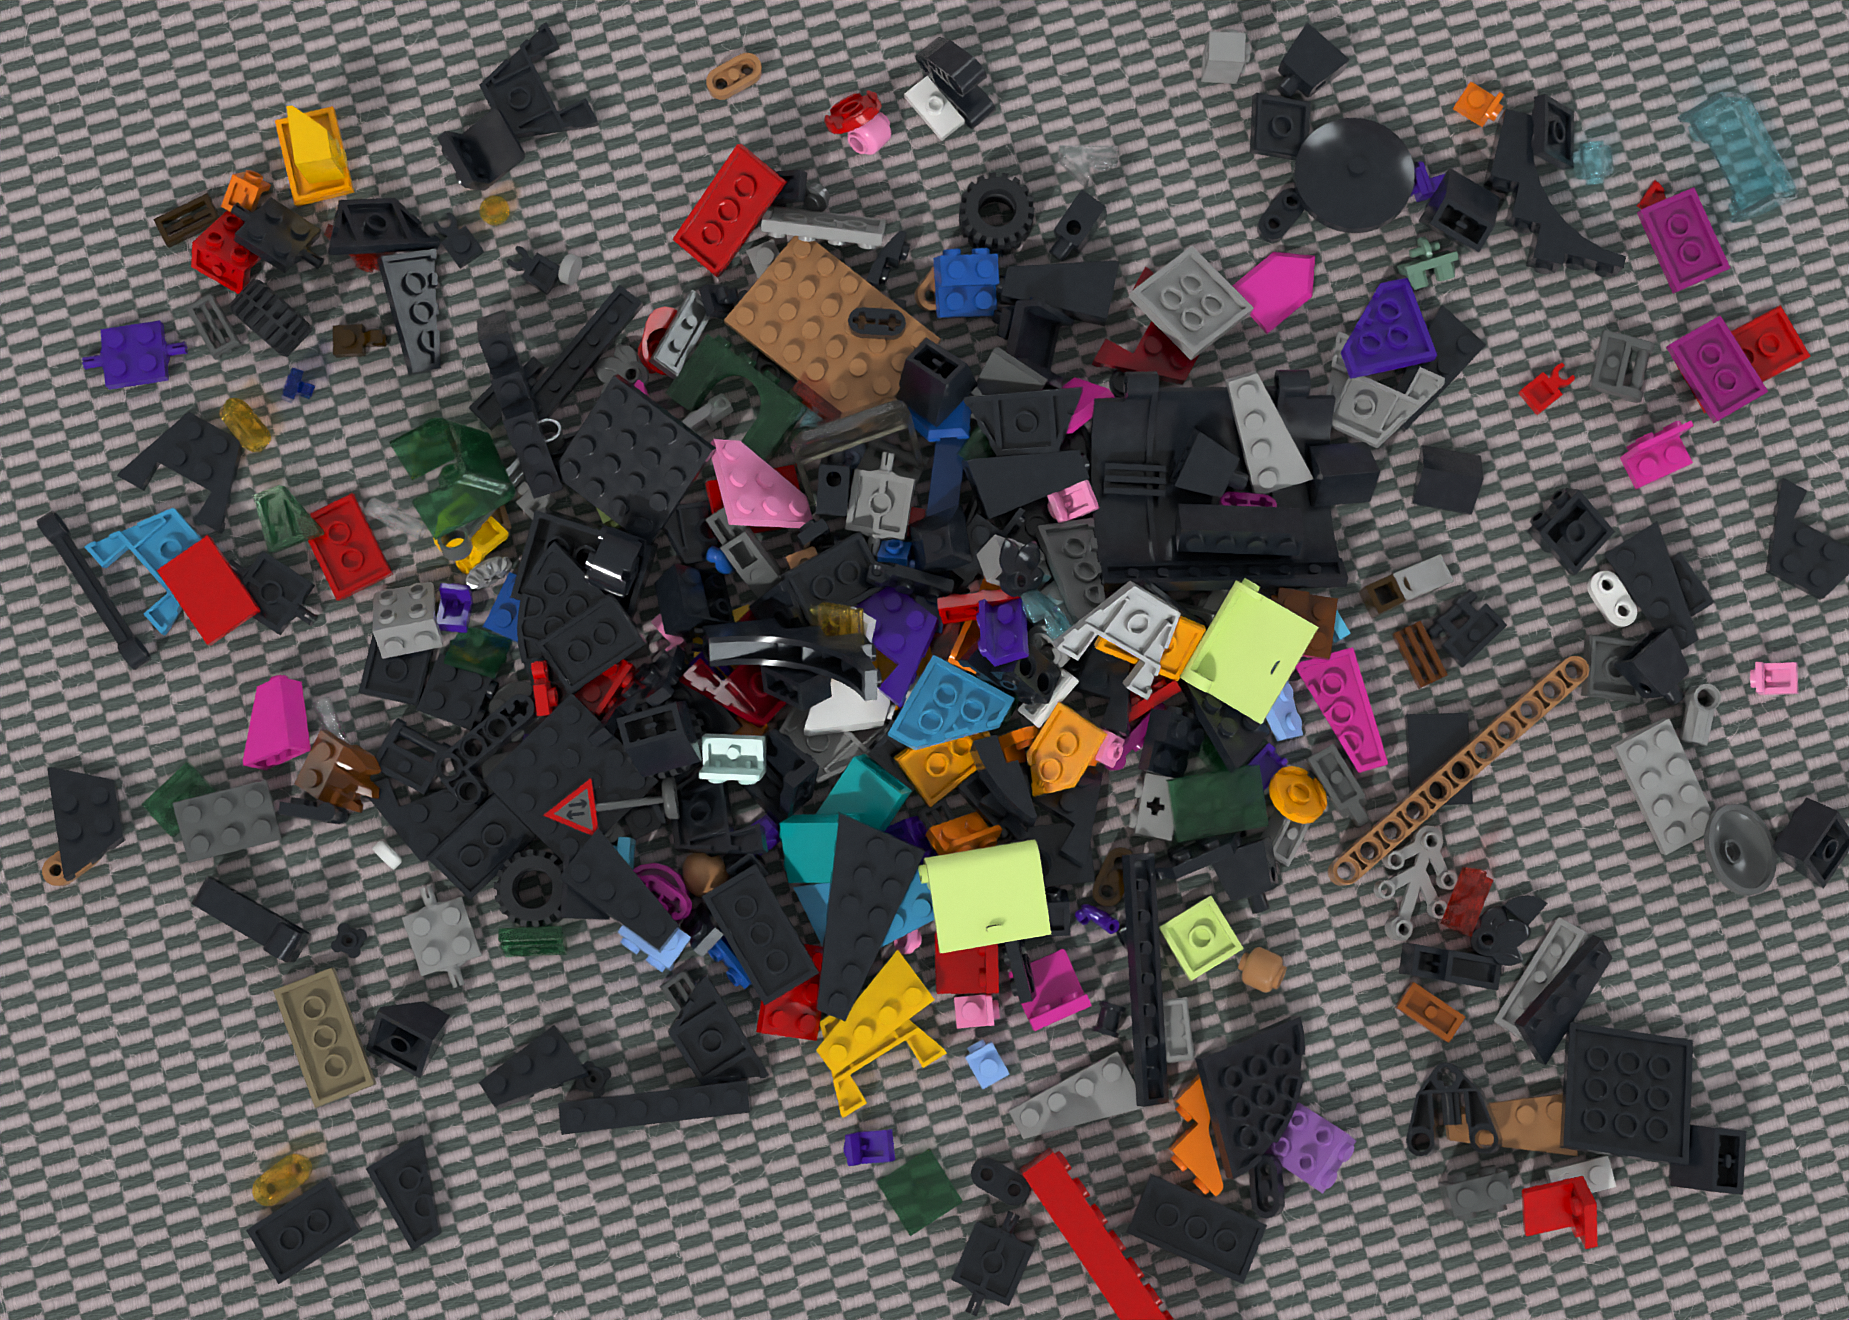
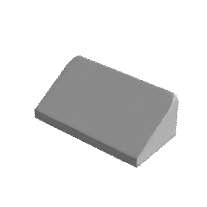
[1260,808,1311,867]

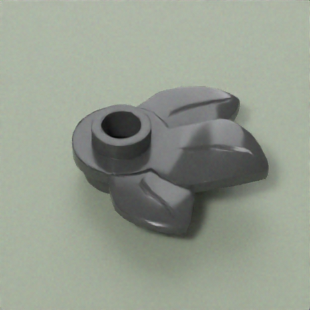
[593,344,649,396]

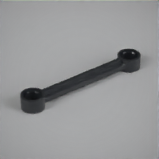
[36,510,152,670]

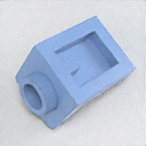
[964,1039,1009,1089]

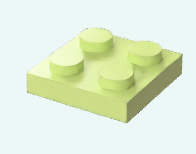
[1159,896,1244,981]

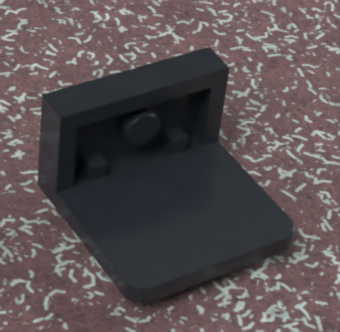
[437,109,525,191]

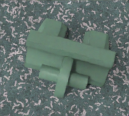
[1397,236,1459,290]

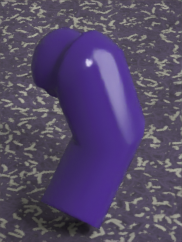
[1075,904,1119,934]

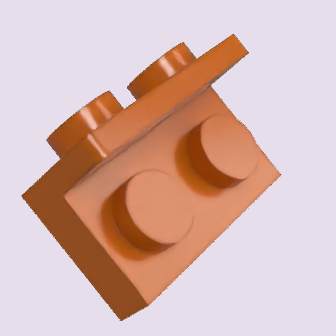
[925,812,1003,855]

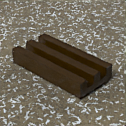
[153,193,220,248]

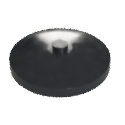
[1293,118,1415,233]

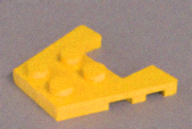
[820,997,947,1118]

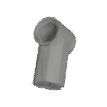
[1679,684,1721,746]

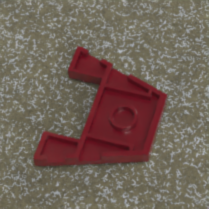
[1091,266,1200,385]
[678,609,786,728]

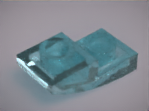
[1020,589,1072,641]

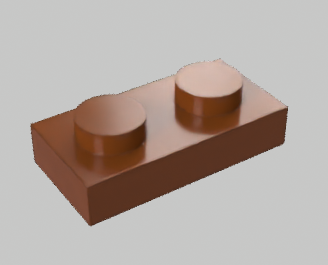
[1394,982,1465,1043]

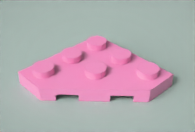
[710,439,813,528]

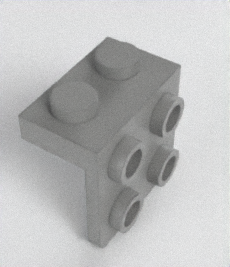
[372,582,443,658]

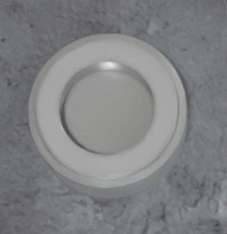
[558,254,582,286]

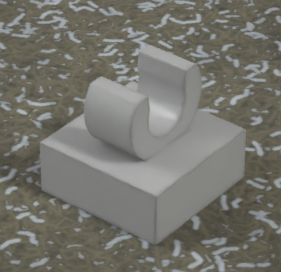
[516,481,556,520]

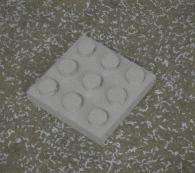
[1129,246,1254,360]

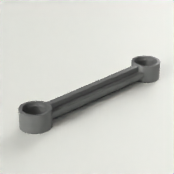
[437,419,565,561]

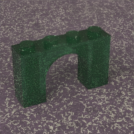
[665,334,809,464]

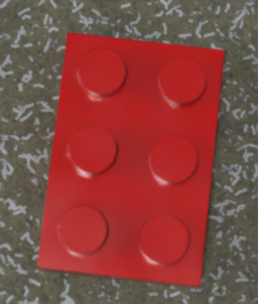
[756,944,823,1041]

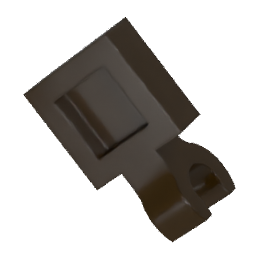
[333,324,387,358]

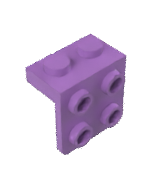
[1264,1103,1356,1194]

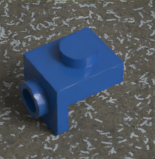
[877,539,916,569]

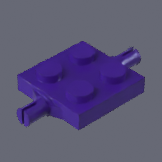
[82,320,188,390]

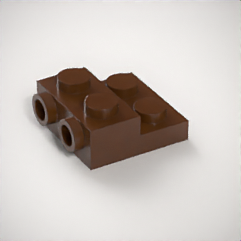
[1269,588,1338,660]

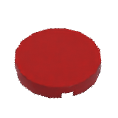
[824,91,882,134]

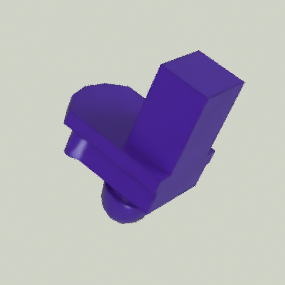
[1410,160,1446,202]

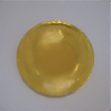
[479,196,510,226]

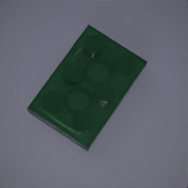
[1166,764,1269,842]

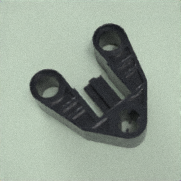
[915,37,996,129]
[1406,1062,1503,1157]

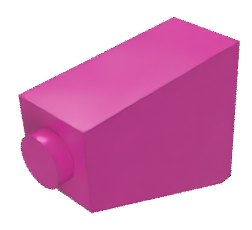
[243,675,311,770]

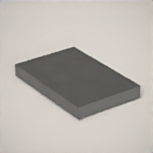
[969,346,1048,427]

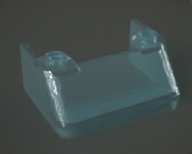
[1677,91,1799,223]

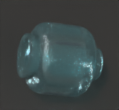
[1572,140,1614,185]

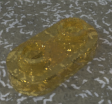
[219,398,271,452]
[252,1153,312,1206]

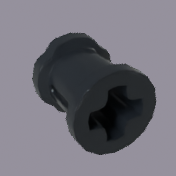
[1091,1000,1127,1038]

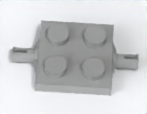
[845,452,916,556]
[402,885,482,989]

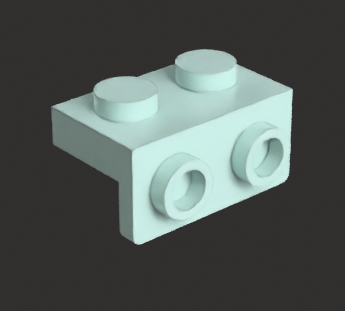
[699,733,767,785]

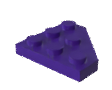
[1341,277,1437,379]

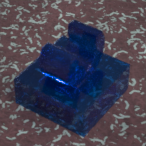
[280,367,315,403]

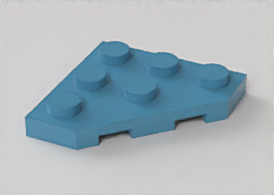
[888,655,1015,750]

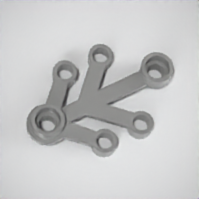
[1373,825,1458,941]

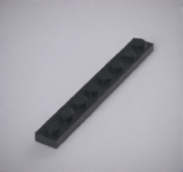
[1122,853,1169,1107]

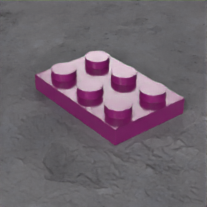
[1637,187,1730,294]
[1666,315,1768,424]

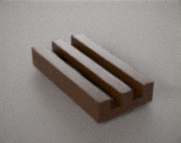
[1392,621,1448,689]

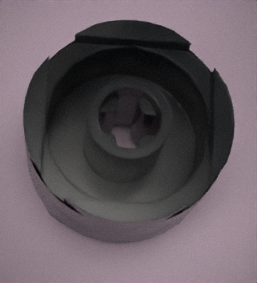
[584,525,647,598]

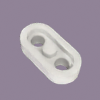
[1587,571,1637,628]

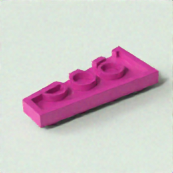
[1295,647,1388,773]

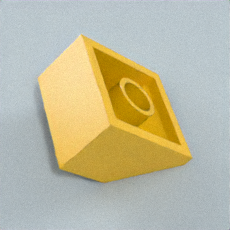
[286,105,348,184]

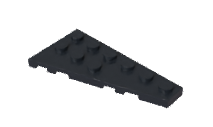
[816,811,925,1021]

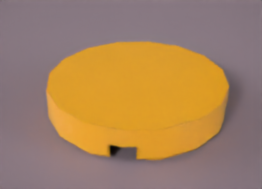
[1268,766,1327,824]

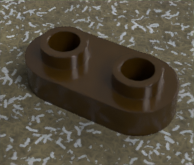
[1092,847,1133,907]

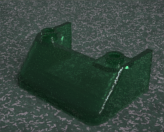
[389,417,516,540]

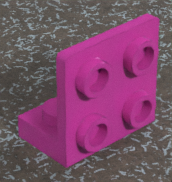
[1620,420,1694,489]
[1008,949,1092,1031]

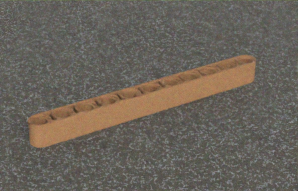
[1328,656,1589,886]

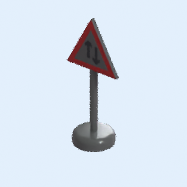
[543,776,680,836]

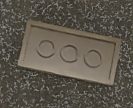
[273,967,377,1108]

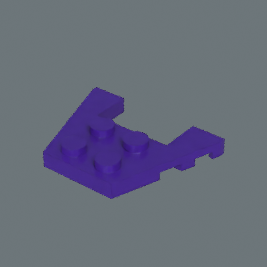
[820,586,939,708]

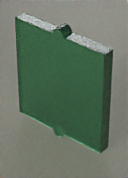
[444,626,513,679]

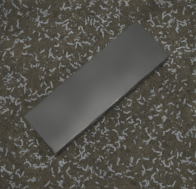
[649,290,711,379]

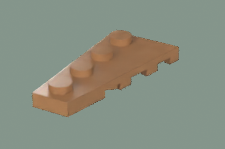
[1445,1093,1578,1156]

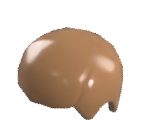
[682,853,730,898]

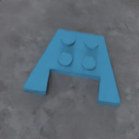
[85,508,202,635]

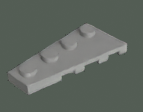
[1008,1051,1148,1139]

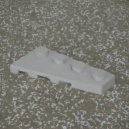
[1225,371,1313,494]

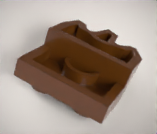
[294,730,382,813]

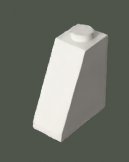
[804,678,896,736]

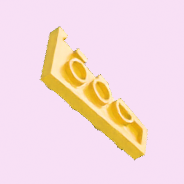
[816,950,935,1076]

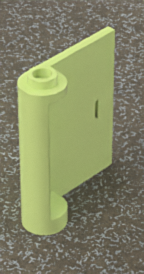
[1180,578,1319,724]
[918,839,1051,953]

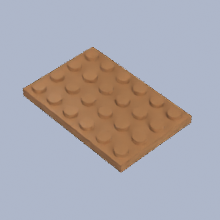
[724,236,941,433]

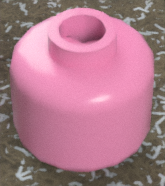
[848,112,891,155]

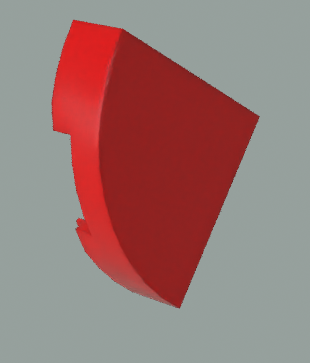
[1637,180,1666,209]

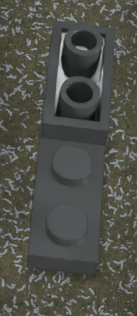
[705,507,784,598]

